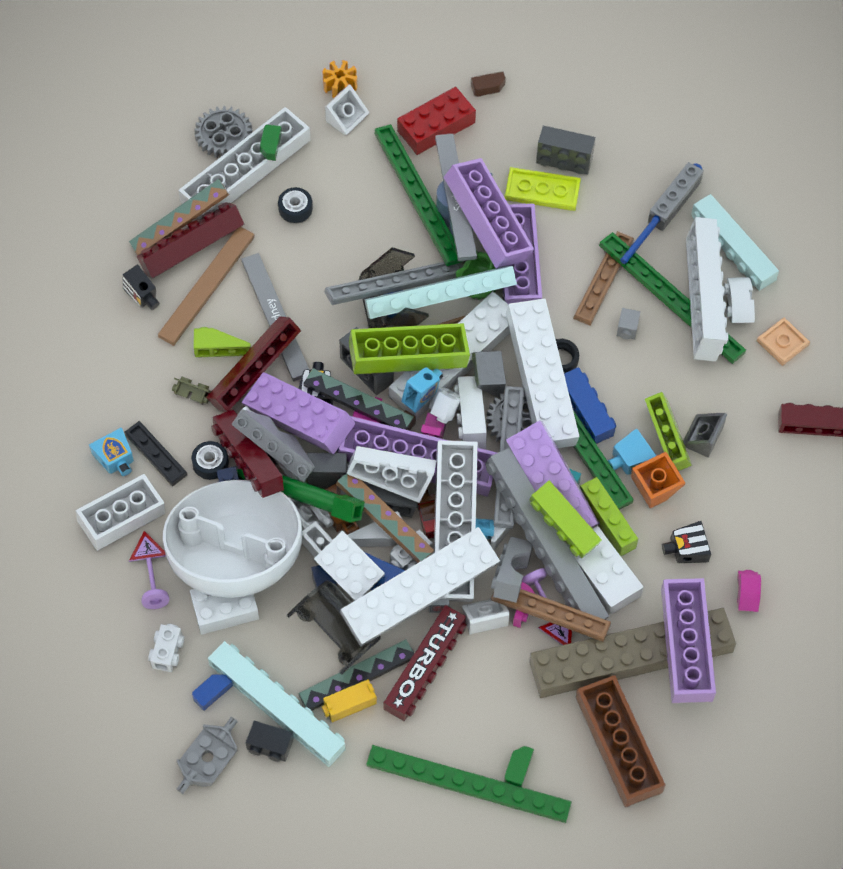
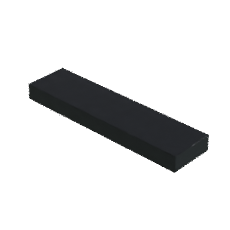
[124,421,187,487]

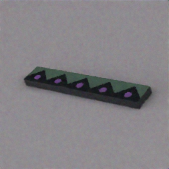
[304,368,414,430]
[299,639,414,711]

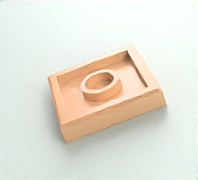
[757,317,810,366]

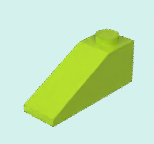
[194,327,251,357]

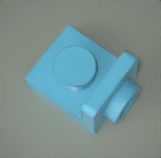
[475,519,494,539]

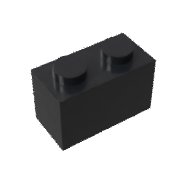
[246,720,294,762]

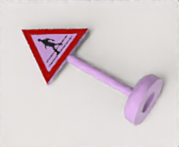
[129,531,170,609]
[522,568,572,645]

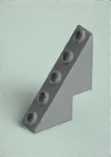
[232,409,315,482]

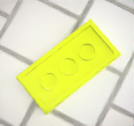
[504,167,581,211]

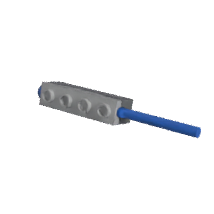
[620,162,704,264]

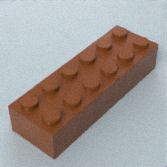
[576,675,666,807]

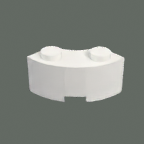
[724,277,755,323]
[428,387,461,424]

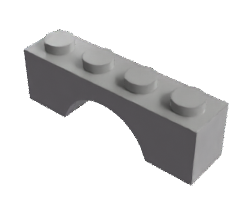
[491,537,533,603]

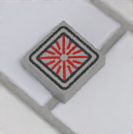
[429,599,449,613]

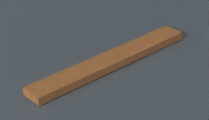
[158,227,255,346]

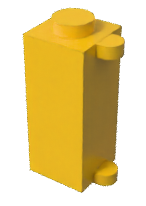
[321,679,377,722]

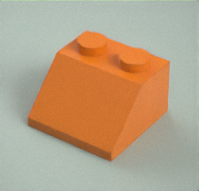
[631,452,685,508]

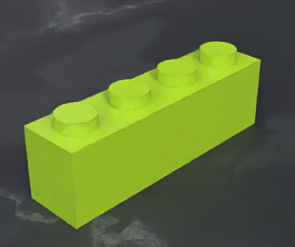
[645,392,692,471]
[580,477,638,556]
[529,480,602,559]

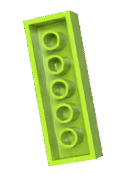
[349,323,470,374]

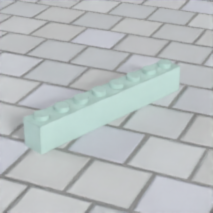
[364,265,517,319]
[208,641,345,767]

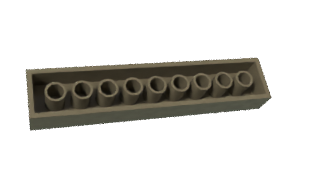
[529,607,736,698]

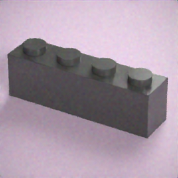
[337,475,417,518]

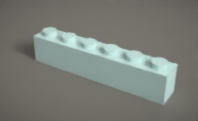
[691,194,779,291]

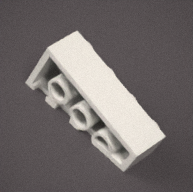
[454,376,486,450]
[347,446,437,503]

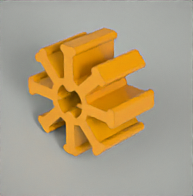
[323,60,358,98]

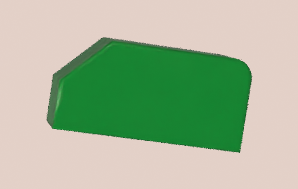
[260,124,282,161]
[504,746,534,787]

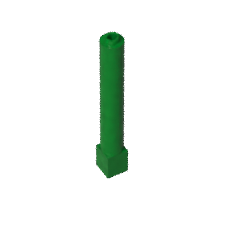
[237,469,365,523]

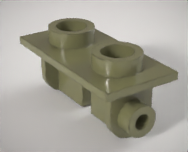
[172,376,211,404]

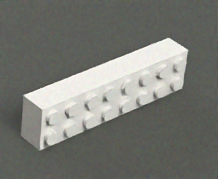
[178,107,311,220]
[686,217,728,361]
[388,292,510,420]
[506,299,579,448]
[434,440,478,602]
[340,527,500,647]

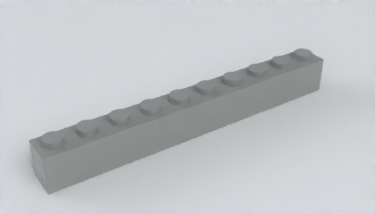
[485,448,609,620]

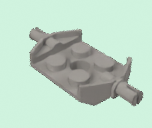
[176,717,238,794]

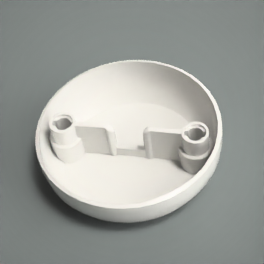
[163,480,302,598]

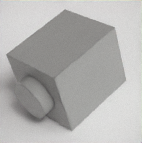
[617,308,641,340]

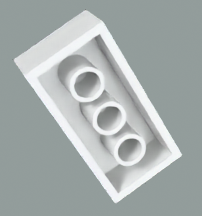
[76,474,165,551]
[567,526,644,616]

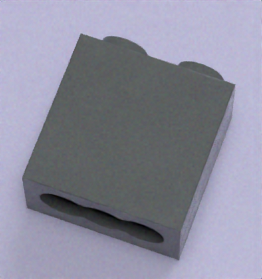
[307,453,349,489]

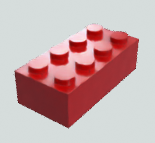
[397,86,476,155]

